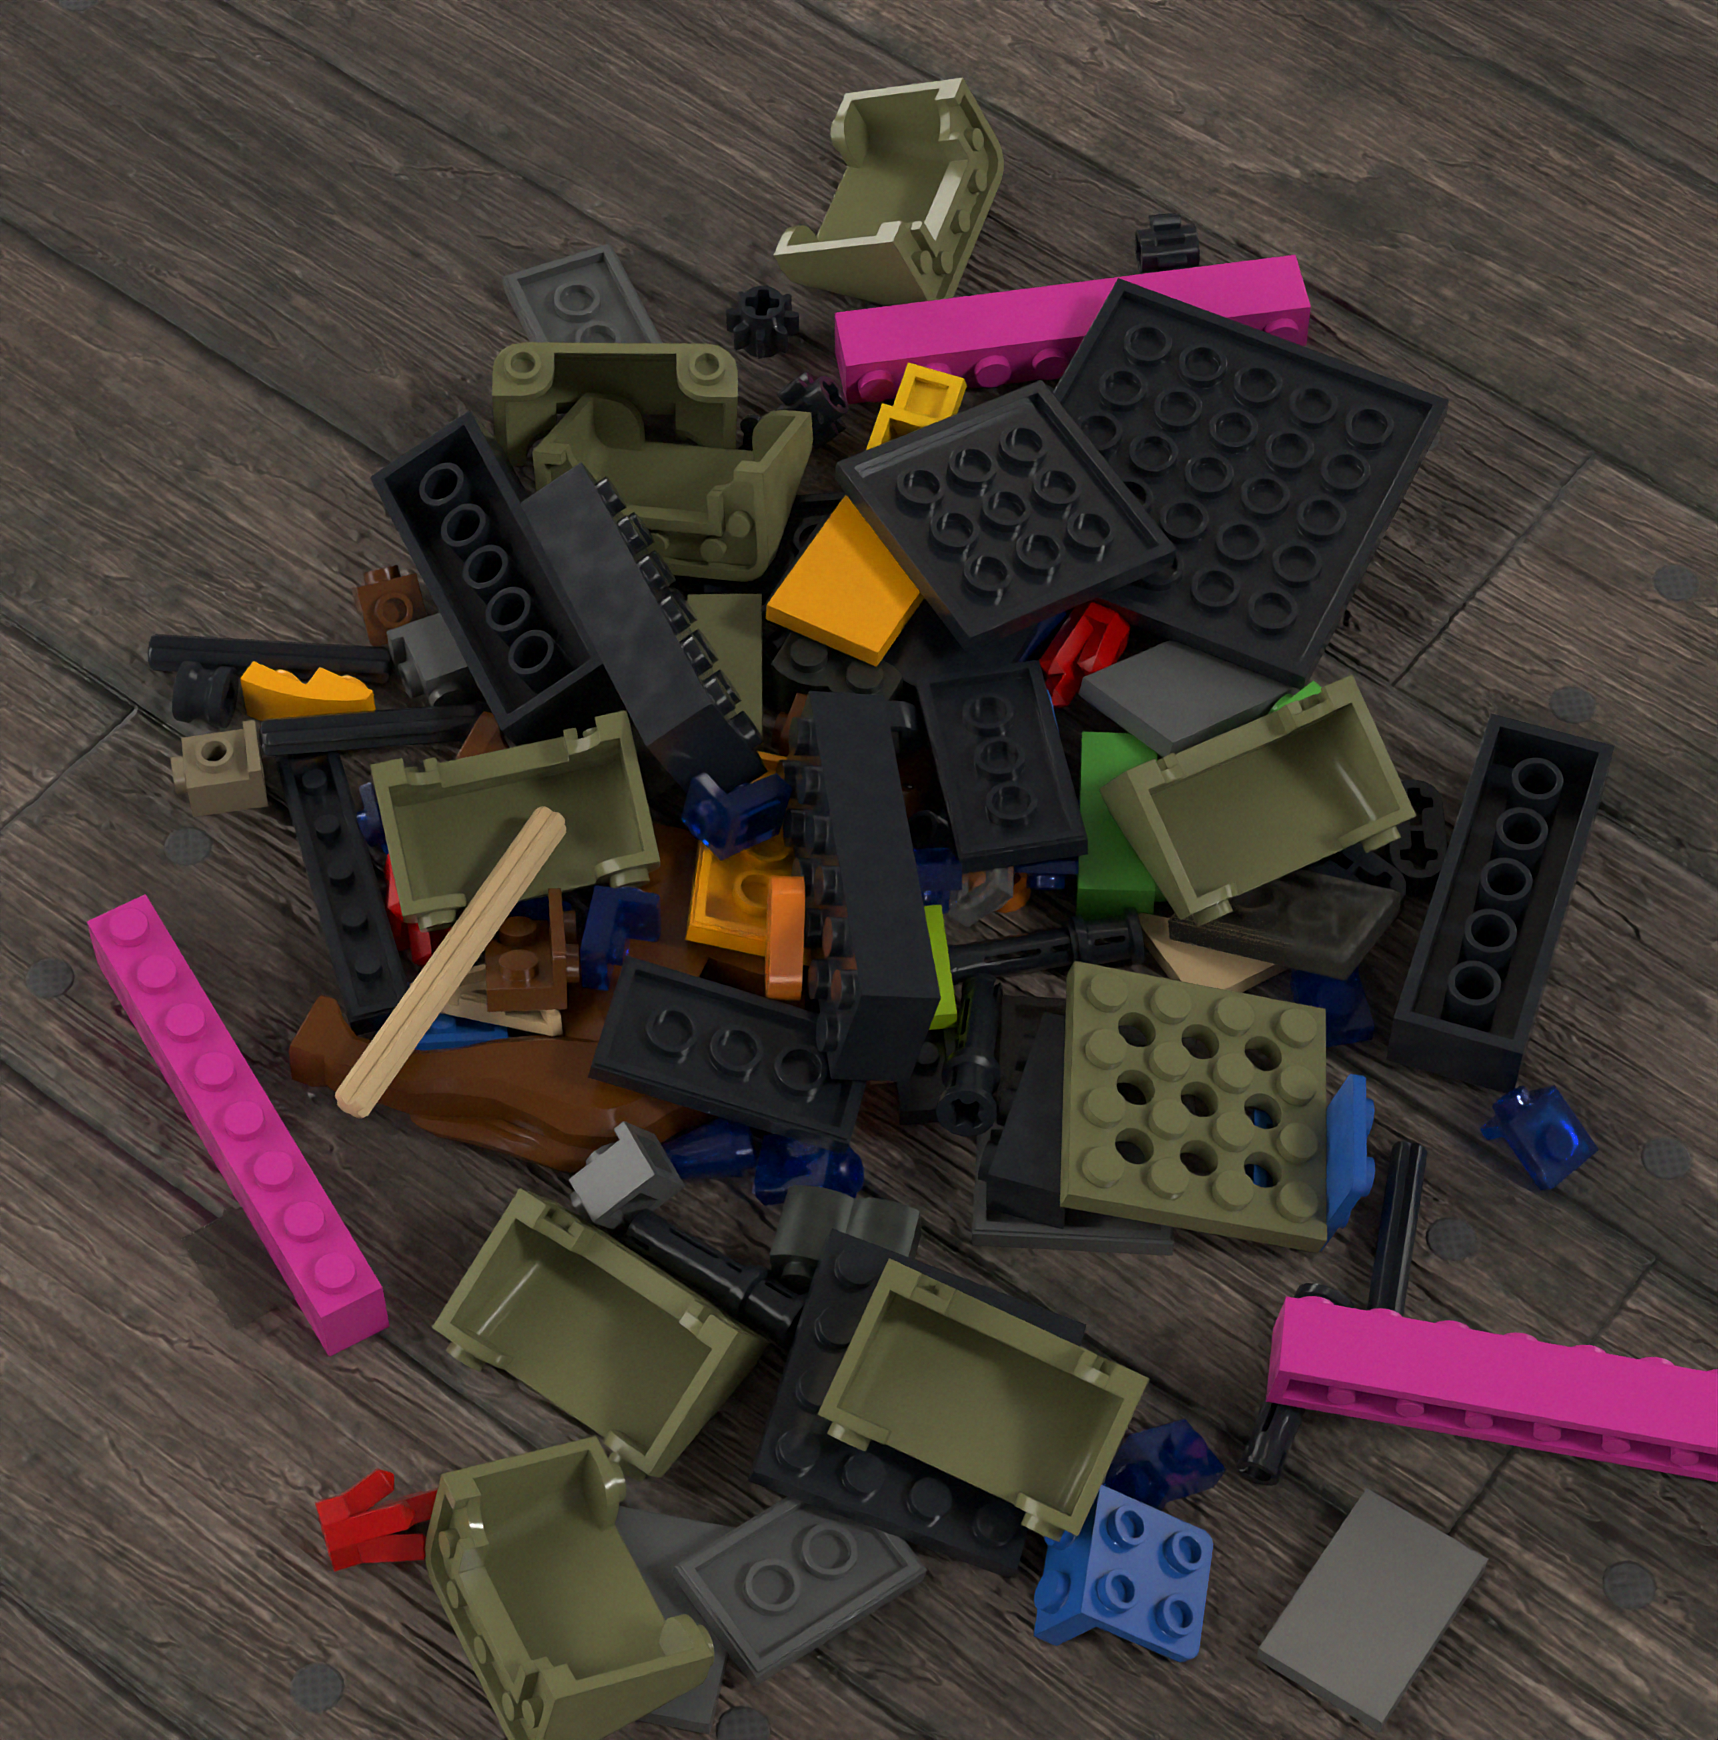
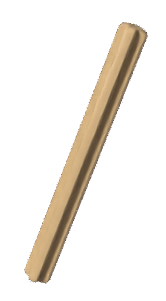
[335,806,566,1119]

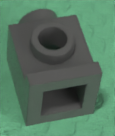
[387,612,477,707]
[568,1121,685,1234]

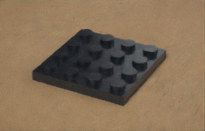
[834,380,1177,653]
[748,1228,1086,1579]

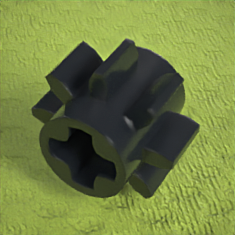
[1135,213,1200,273]
[726,285,799,359]
[775,371,849,450]

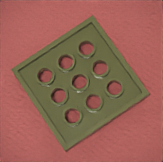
[1060,961,1327,1253]

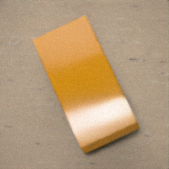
[240,661,376,721]

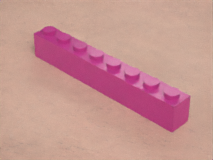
[834,255,1311,404]
[86,894,390,1357]
[1266,1296,1718,1482]

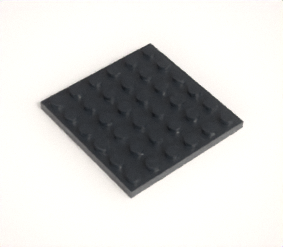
[1052,278,1449,690]

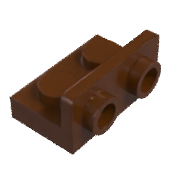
[485,888,579,1012]

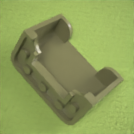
[774,78,1004,306]
[492,342,738,466]
[532,392,813,582]
[1099,675,1416,927]
[370,710,660,933]
[432,1188,770,1482]
[818,1258,1150,1542]
[425,1436,714,1740]

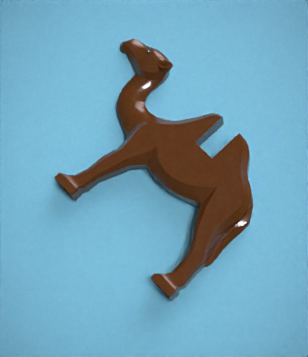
[289,711,935,1172]

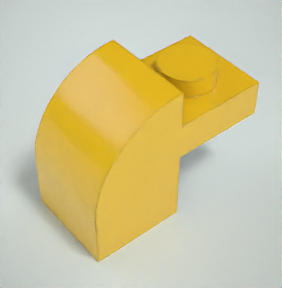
[866,362,967,450]

